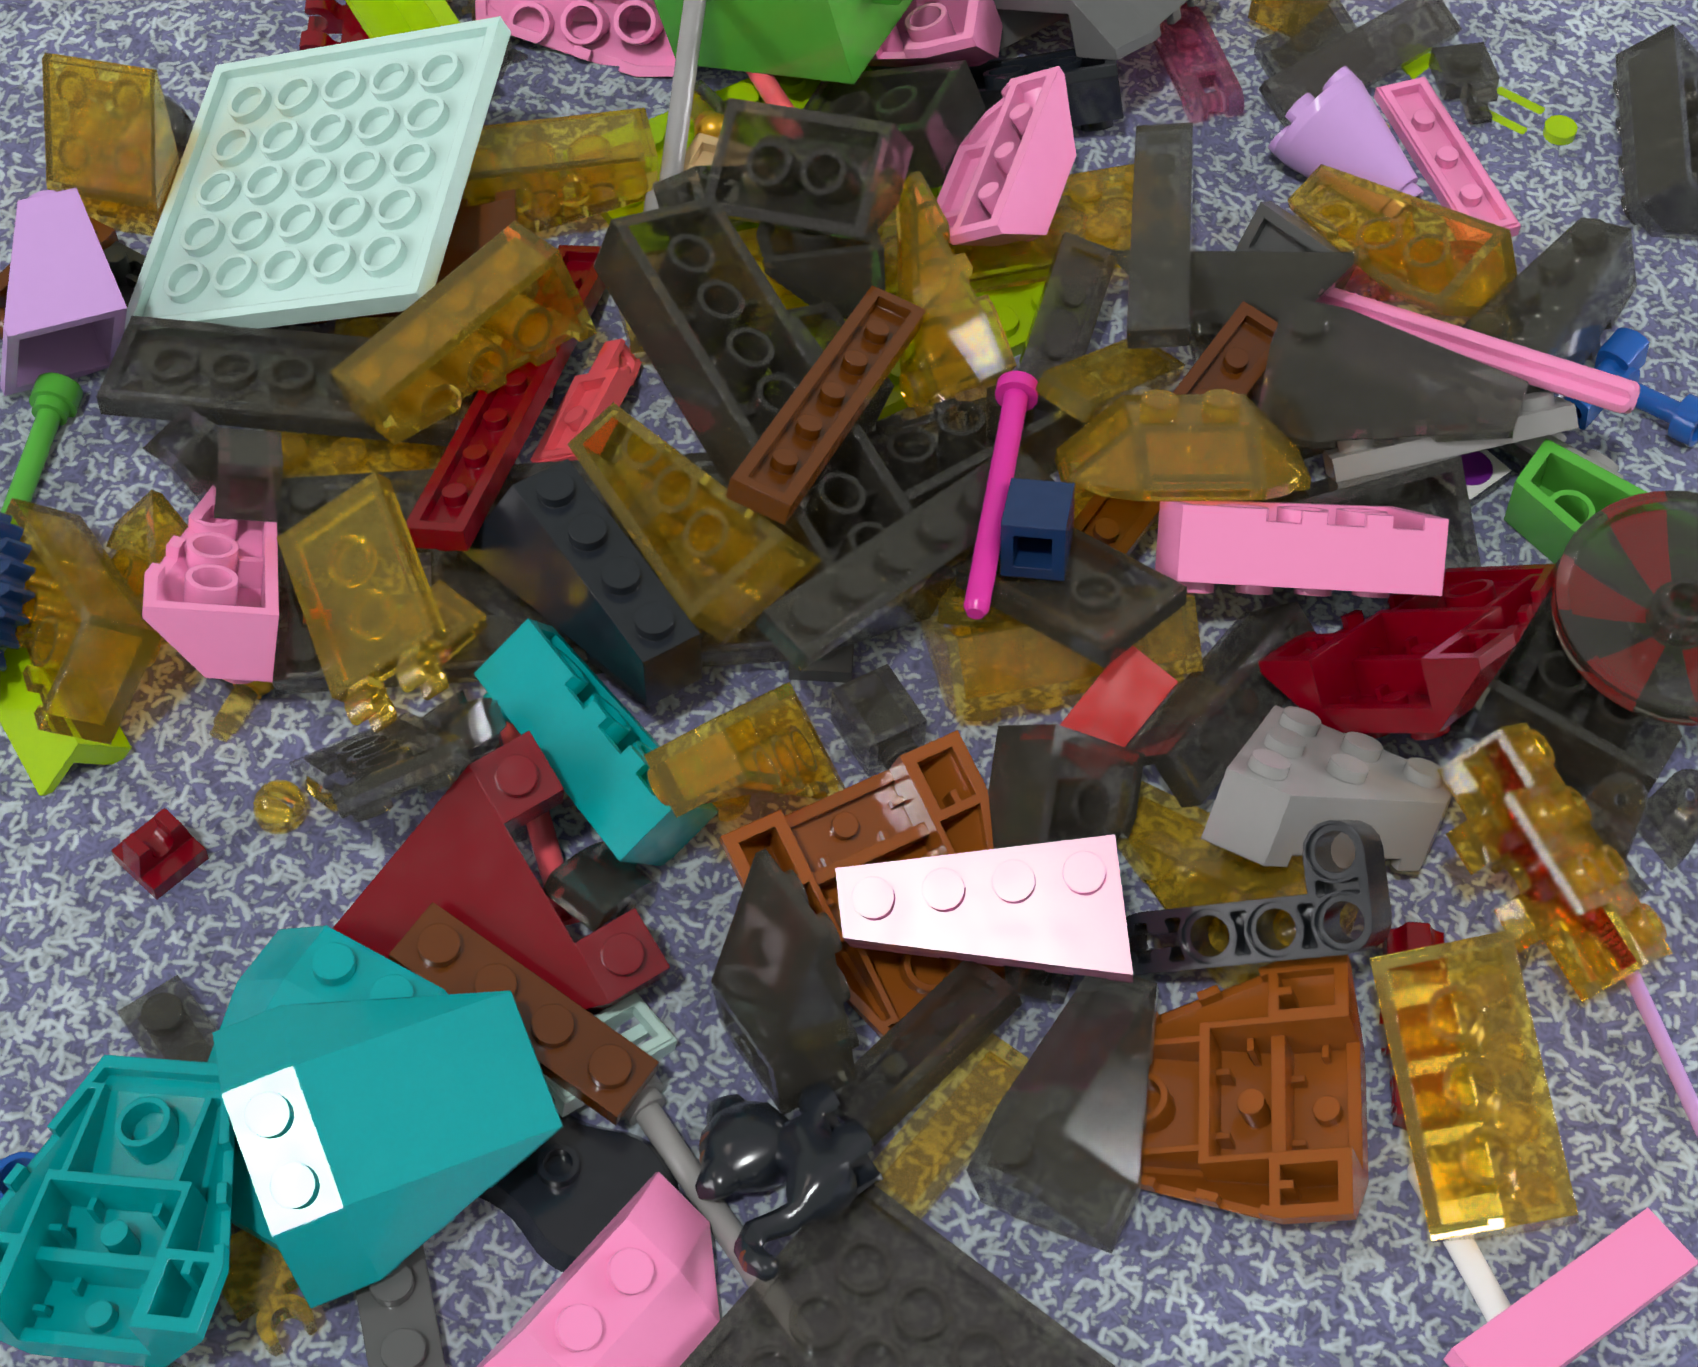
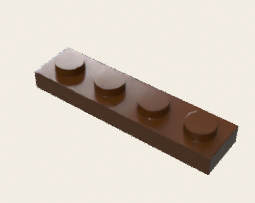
[389,902,659,1126]

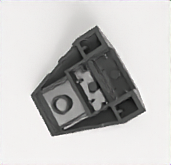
[994,0,1201,60]

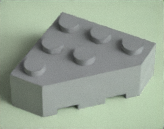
[1201,705,1459,871]

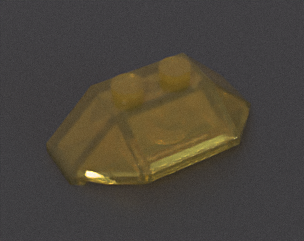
[1055,389,1311,501]

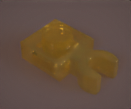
[221,1229,317,1357]

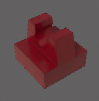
[111,808,209,900]

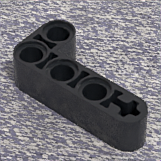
[1126,820,1392,974]

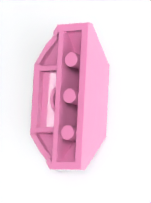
[927,66,1076,246]
[477,1171,721,1367]

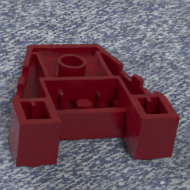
[332,731,670,1014]

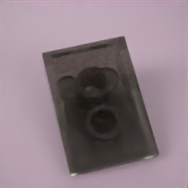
[781,60,987,188]

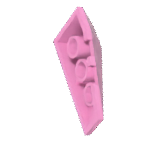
[475,0,676,77]
[867,0,1003,70]
[142,484,279,684]

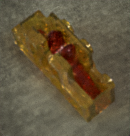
[1437,723,1673,1003]

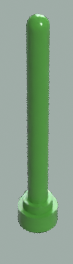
[0,372,83,527]

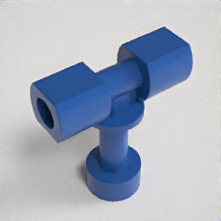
[1557,327,1698,447]

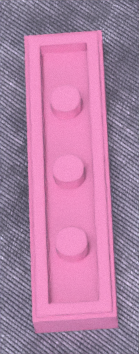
[1374,76,1521,248]
[1443,1207,1698,1367]

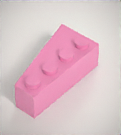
[1155,498,1449,598]

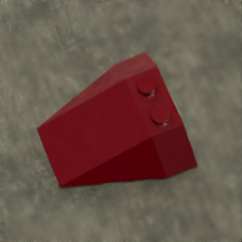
[1258,563,1557,740]

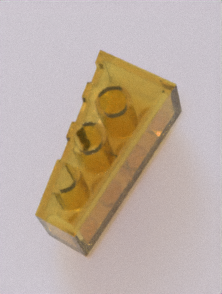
[568,402,821,644]

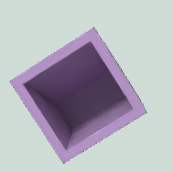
[0,188,127,396]

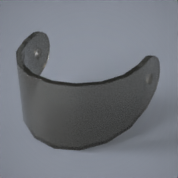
[1569,769,1698,901]

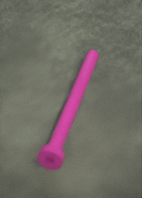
[963,371,1040,620]

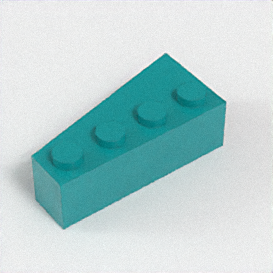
[474,618,719,866]

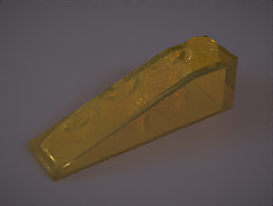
[1287,164,1518,318]
[895,171,1017,425]

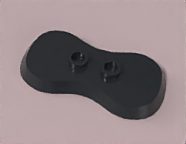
[479,1113,679,1272]

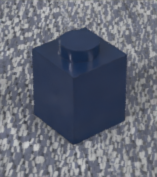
[1000,478,1075,581]

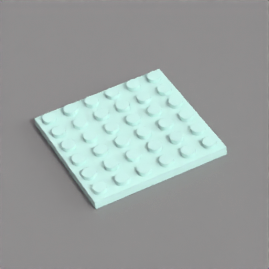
[124,16,511,344]

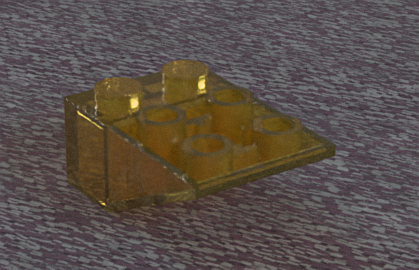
[42,53,180,236]

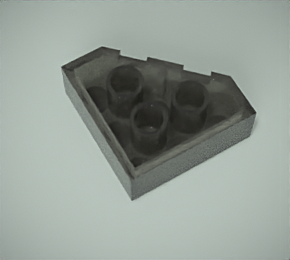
[1457,559,1682,823]

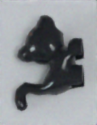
[695,1081,884,1282]

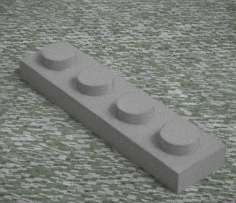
[1322,391,1579,483]

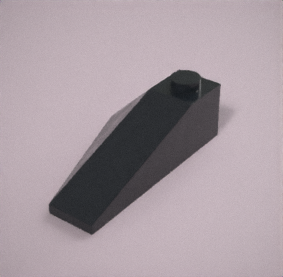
[896,48,1124,132]

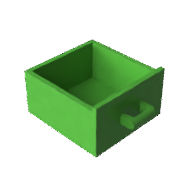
[654,0,913,84]

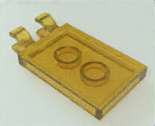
[277,472,449,733]

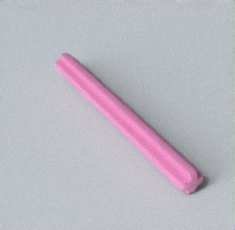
[1316,287,1640,414]

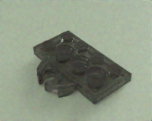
[289,689,507,822]

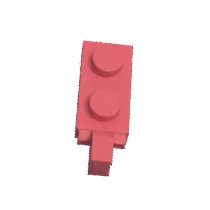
[530,338,642,473]

